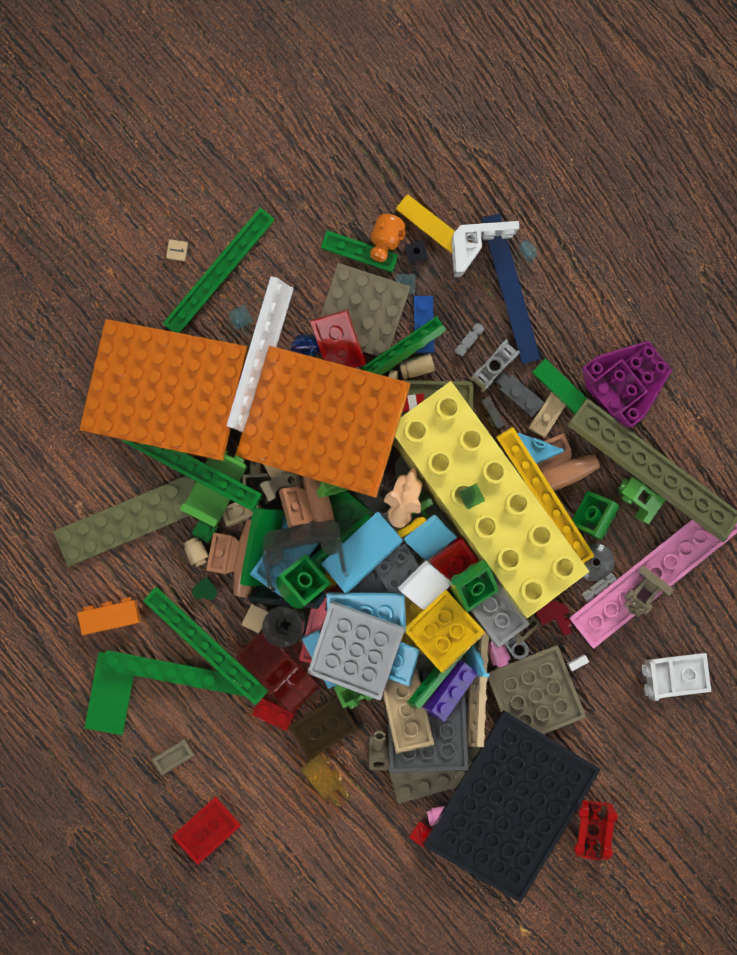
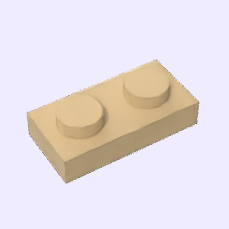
[223,502,261,527]

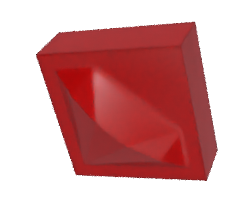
[409,821,431,848]

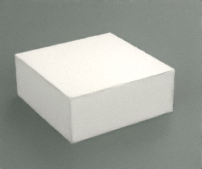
[567,654,589,671]

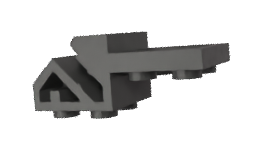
[348,543,420,593]

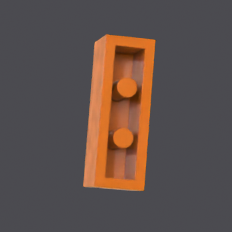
[77,597,141,635]

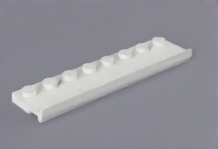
[227,276,293,432]

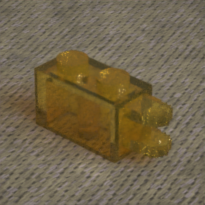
[300,753,351,807]

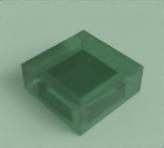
[458,483,485,510]

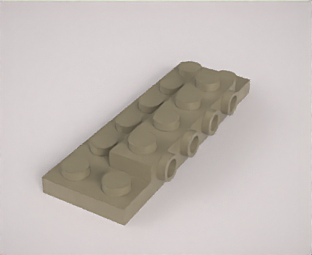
[388,738,486,804]

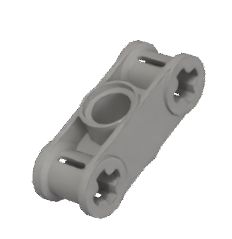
[469,339,520,392]

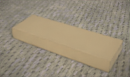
[528,392,565,439]

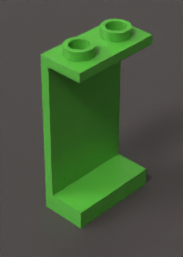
[180,450,248,528]

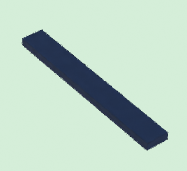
[481,213,541,365]

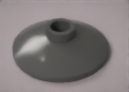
[583,543,614,582]

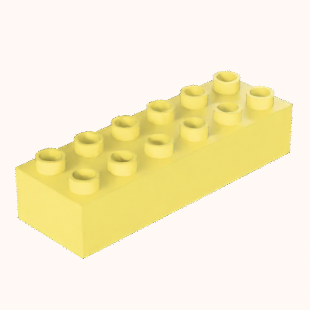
[393,381,589,618]

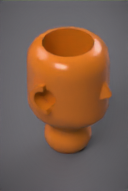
[370,213,405,262]

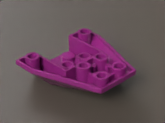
[582,341,672,428]

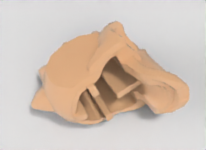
[384,468,422,528]

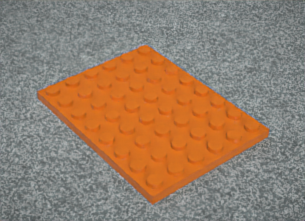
[79,319,249,461]
[236,346,411,498]

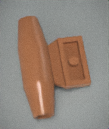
[537,433,600,491]
[279,476,336,543]
[207,519,252,598]

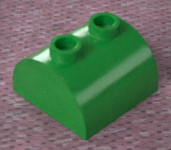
[572,491,620,541]
[276,554,331,609]
[448,560,499,612]

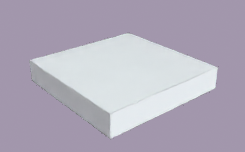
[398,561,450,610]

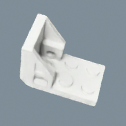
[451,221,519,277]

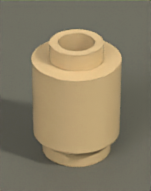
[184,537,209,567]

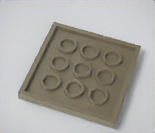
[314,263,411,357]
[487,645,586,734]

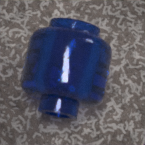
[291,334,320,358]

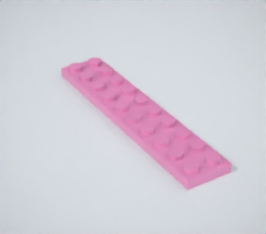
[569,519,737,649]

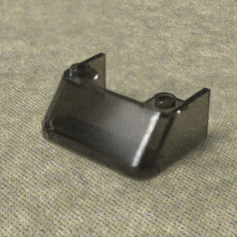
[263,520,349,591]

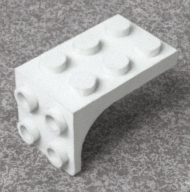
[642,653,711,701]

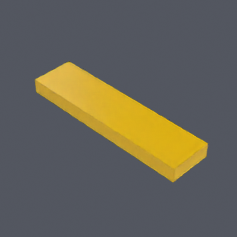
[396,194,455,254]

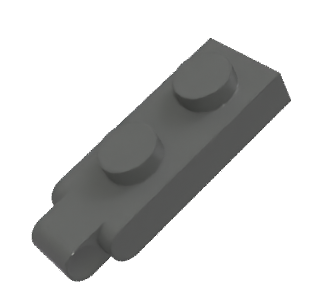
[495,373,544,418]

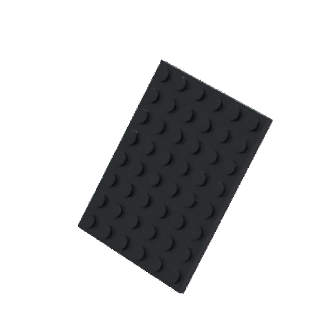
[422,710,601,903]

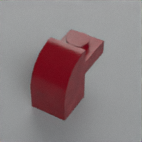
[535,601,572,636]

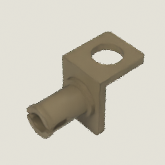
[242,460,270,486]
[369,731,389,770]

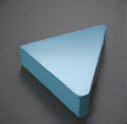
[517,433,564,464]
[465,643,490,677]

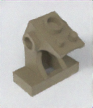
[256,472,303,506]
[623,565,674,617]

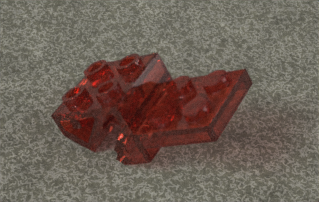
[236,629,320,714]

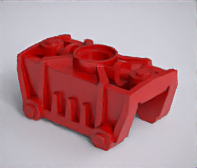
[574,800,618,861]

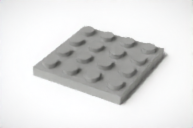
[307,601,405,700]

